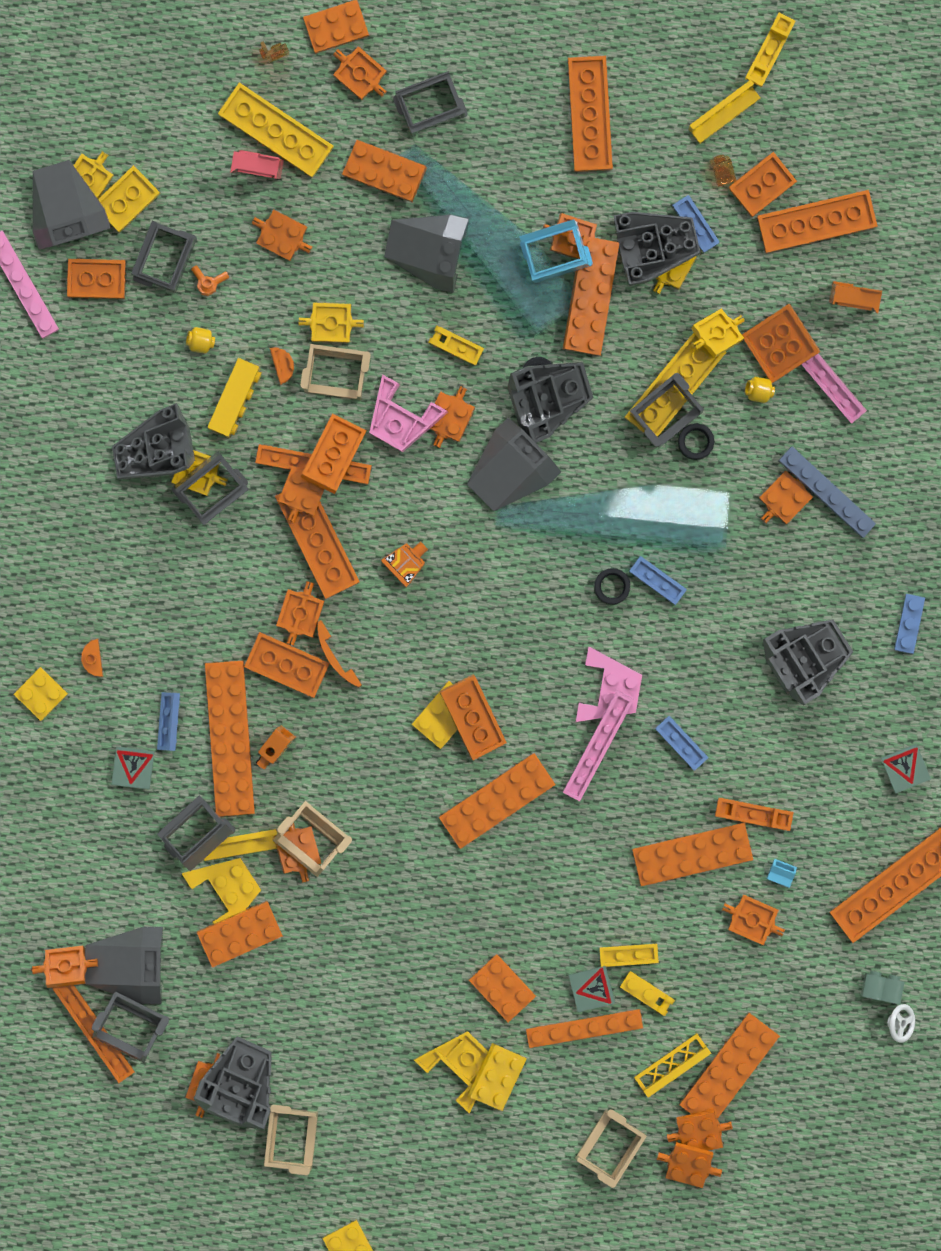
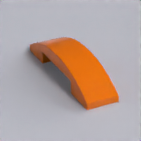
[318,620,362,687]
[715,797,794,831]

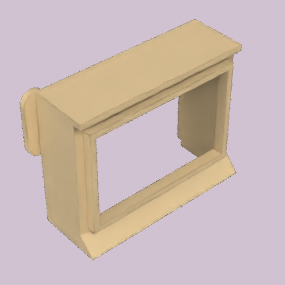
[300,344,371,400]
[273,801,352,877]
[264,1105,318,1175]
[575,1109,647,1188]

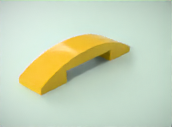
[745,13,796,87]

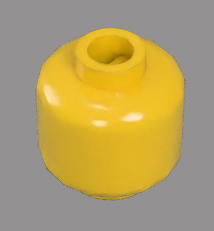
[186,327,215,354]
[745,377,775,403]

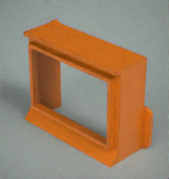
[829,281,882,314]

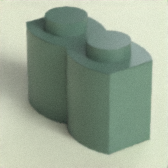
[860,970,905,1004]

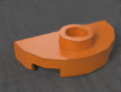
[270,347,294,385]
[81,639,103,677]

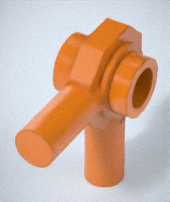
[191,265,229,296]

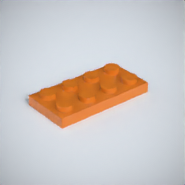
[342,140,427,202]
[301,413,367,494]
[244,632,330,698]
[439,674,507,760]
[197,901,283,968]

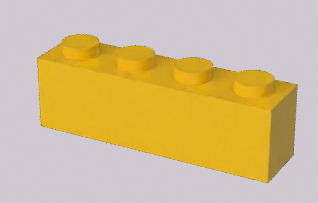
[207,358,262,438]

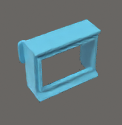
[519,219,593,283]

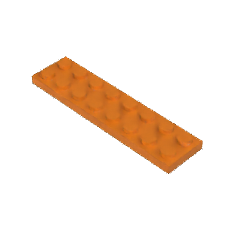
[205,660,255,816]
[829,827,941,943]

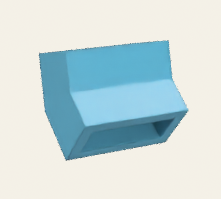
[766,859,797,888]

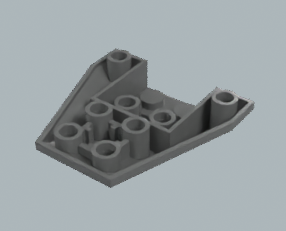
[33,160,111,250]
[614,212,701,286]
[112,403,195,480]
[467,417,562,512]
[85,926,163,1004]

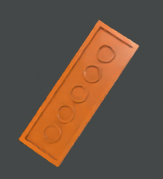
[568,56,613,172]
[757,190,878,254]
[563,235,619,356]
[275,493,360,599]
[439,753,556,849]
[632,823,753,886]
[679,1012,780,1119]

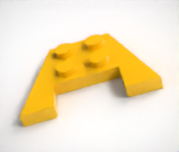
[182,858,261,924]
[414,1031,488,1114]

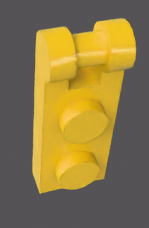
[428,325,484,366]
[620,971,675,1016]

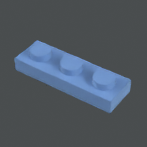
[672,195,720,254]
[629,556,687,605]
[894,594,925,654]
[157,692,180,751]
[655,716,708,771]

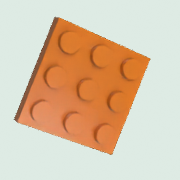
[742,304,821,383]

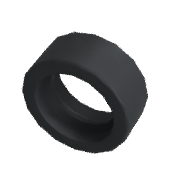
[678,423,715,460]
[594,568,631,605]

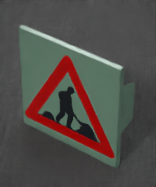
[881,744,931,794]
[111,746,155,789]
[569,966,615,1012]

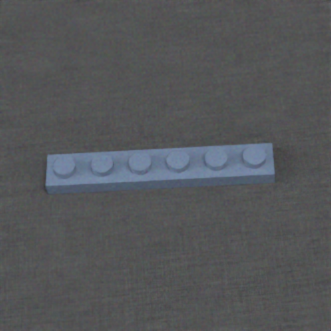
[778,446,876,538]

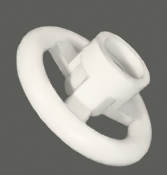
[887,1004,915,1043]

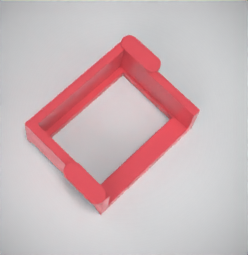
[230,150,284,179]

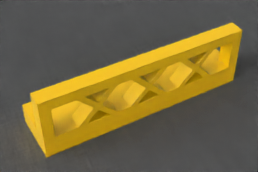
[688,80,761,144]
[204,829,278,861]
[634,1034,712,1097]

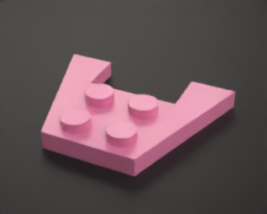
[369,374,448,452]
[576,647,642,722]

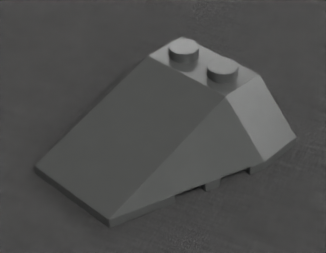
[384,214,469,293]
[508,362,594,443]
[763,619,853,705]
[194,1036,272,1130]

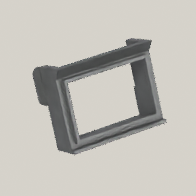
[393,71,468,137]
[131,220,197,293]
[630,373,704,448]
[172,451,249,525]
[157,795,235,871]
[92,991,169,1063]

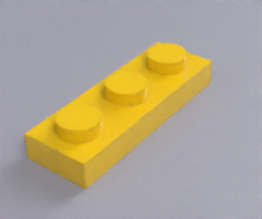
[599,943,659,967]

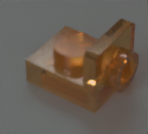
[259,41,290,63]
[709,154,736,187]

